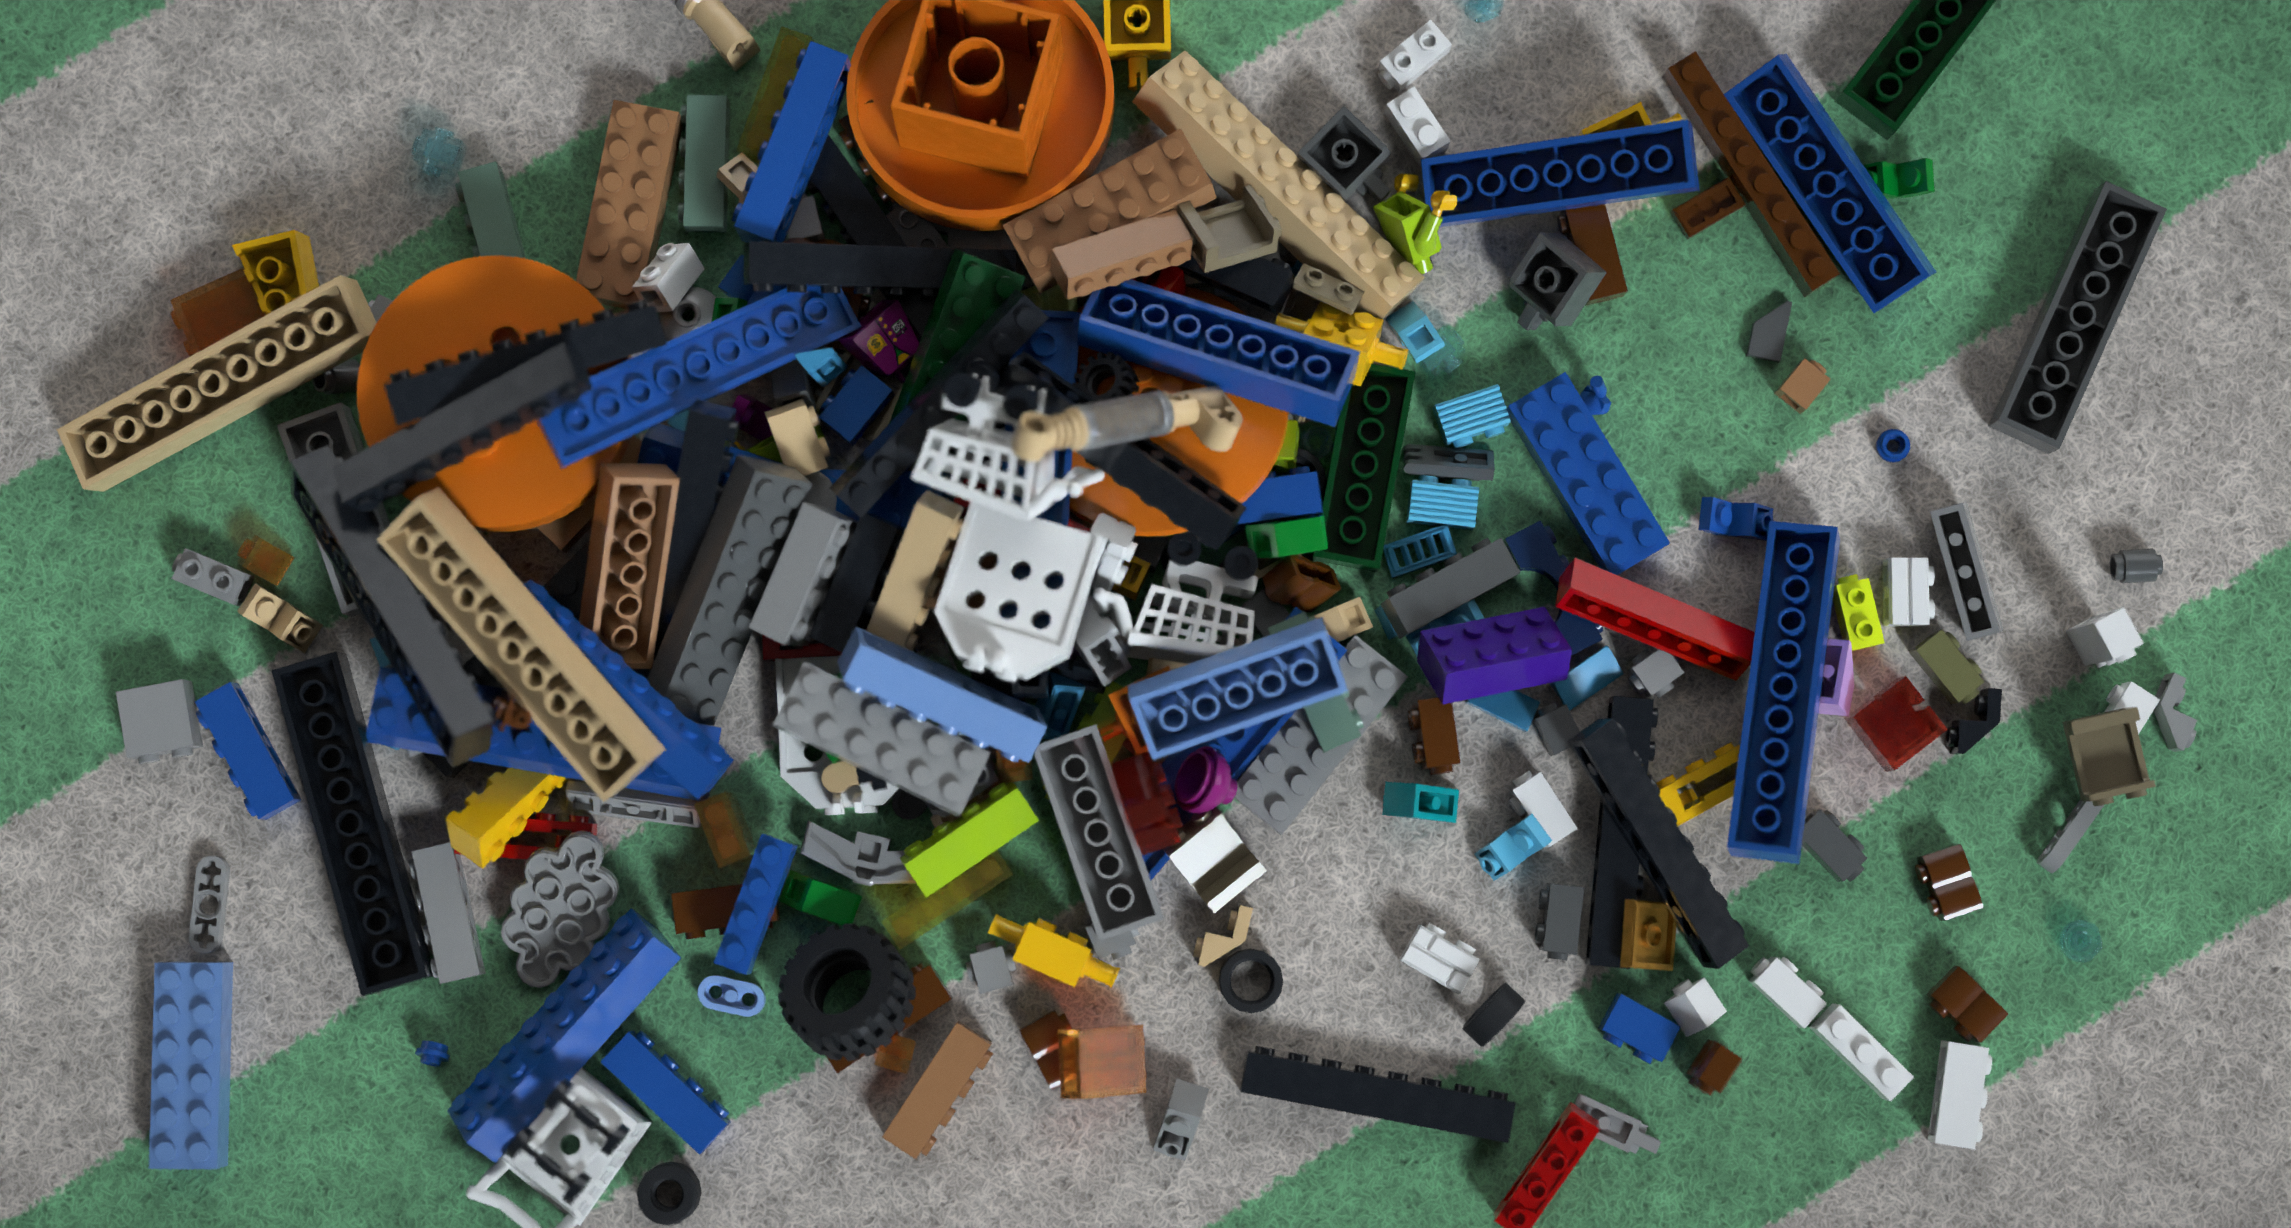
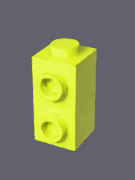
[1833,574,1885,651]

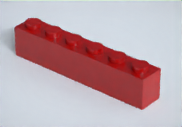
[1556,558,1755,681]

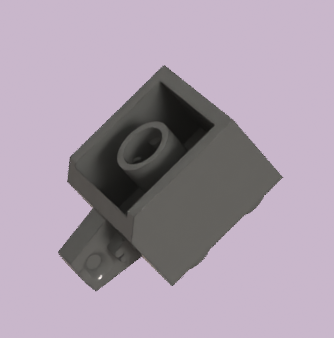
[1297,106,1391,203]
[1509,232,1607,331]

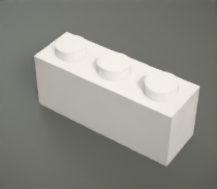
[2066,607,2144,668]
[1809,1003,1914,1101]
[1927,1040,1992,1149]

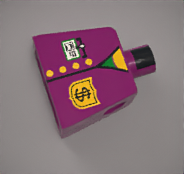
[838,300,919,383]

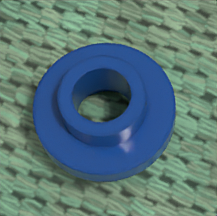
[1876,429,1910,462]
[415,1041,450,1067]

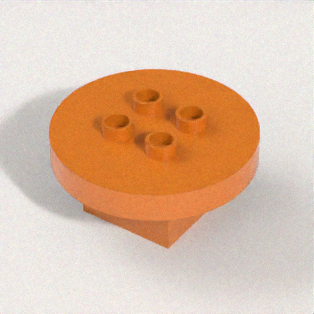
[846,0,1115,231]
[357,255,632,532]

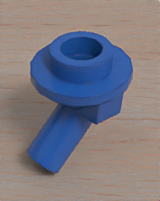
[1580,375,1611,415]

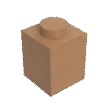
[1774,358,1831,414]

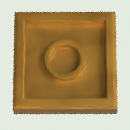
[1620,899,1676,971]

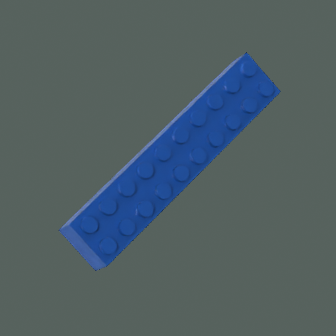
[1727,521,1840,864]
[366,666,722,802]

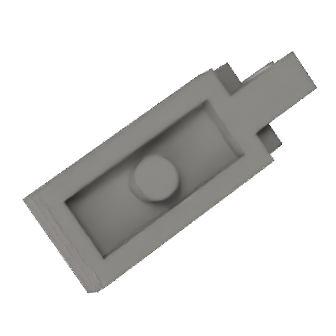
[1574,1093,1661,1154]

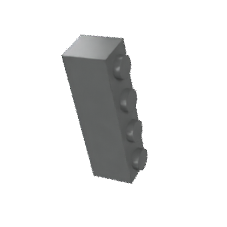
[1380,538,1521,639]

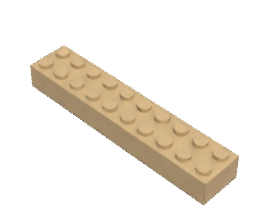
[1132,51,1425,320]
[57,275,376,492]
[376,487,666,802]

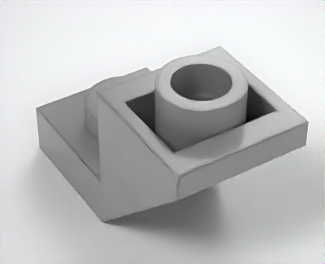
[2154,673,2197,752]

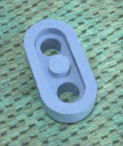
[698,975,766,1017]

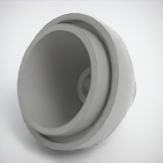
[658,286,716,342]

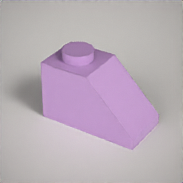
[1818,639,1854,716]

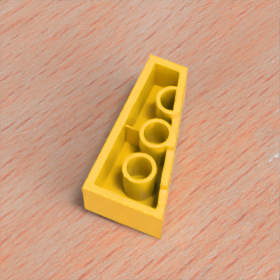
[232,230,319,315]
[445,767,568,869]

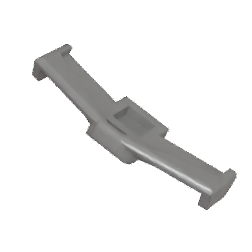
[800,820,916,886]

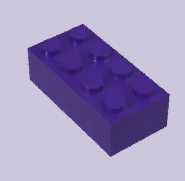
[1417,607,1572,705]

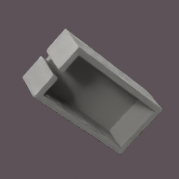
[749,502,859,646]

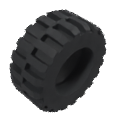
[778,923,916,1061]

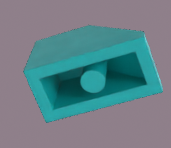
[1382,782,1459,823]

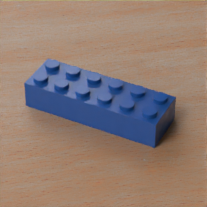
[732,41,851,243]
[1506,372,1670,575]

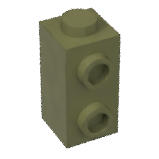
[1909,629,1985,705]

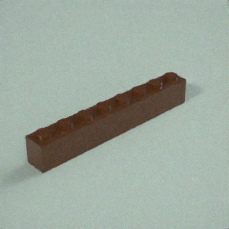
[1662,51,1840,298]

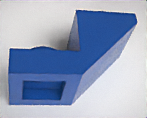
[1698,497,1773,541]

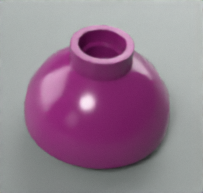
[1175,746,1238,813]

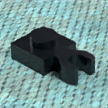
[1050,655,1107,694]

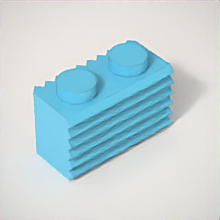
[1432,384,1511,449]
[1406,475,1479,530]

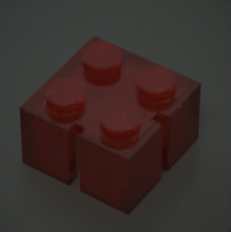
[1844,676,1948,772]
[1111,751,1183,855]

